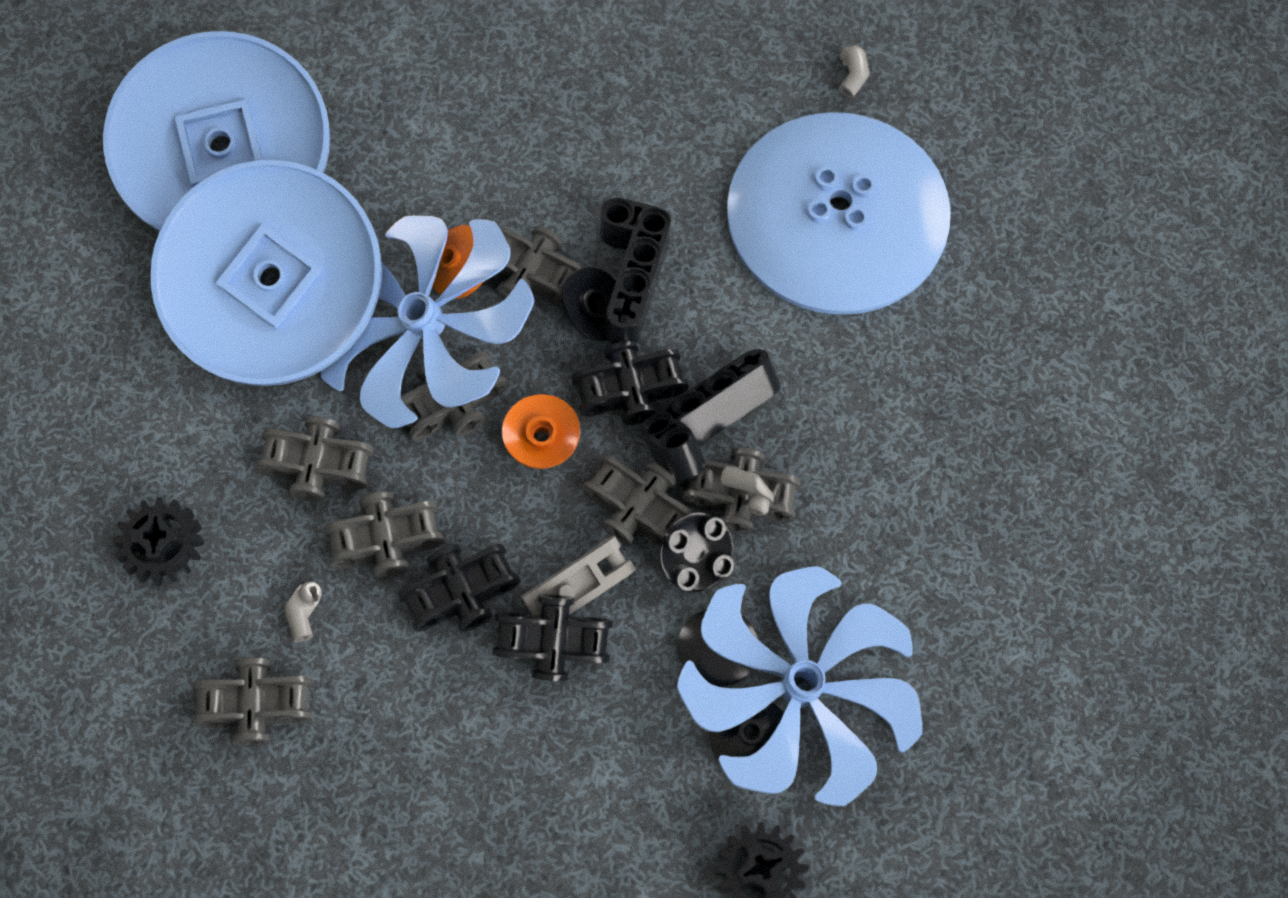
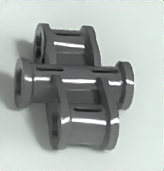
[496,225,583,307]
[401,351,509,442]
[255,416,375,502]
[682,447,801,534]
[581,455,693,547]
[323,491,445,579]
[191,657,312,747]

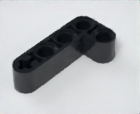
[600,198,671,344]
[640,349,780,480]

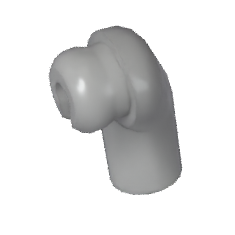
[838,45,870,99]
[721,466,774,516]
[285,581,322,643]

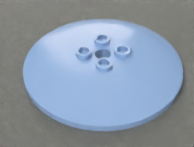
[103,31,330,232]
[727,112,950,315]
[150,160,382,386]

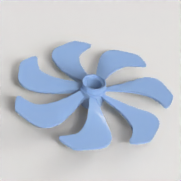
[321,216,534,429]
[677,566,922,806]

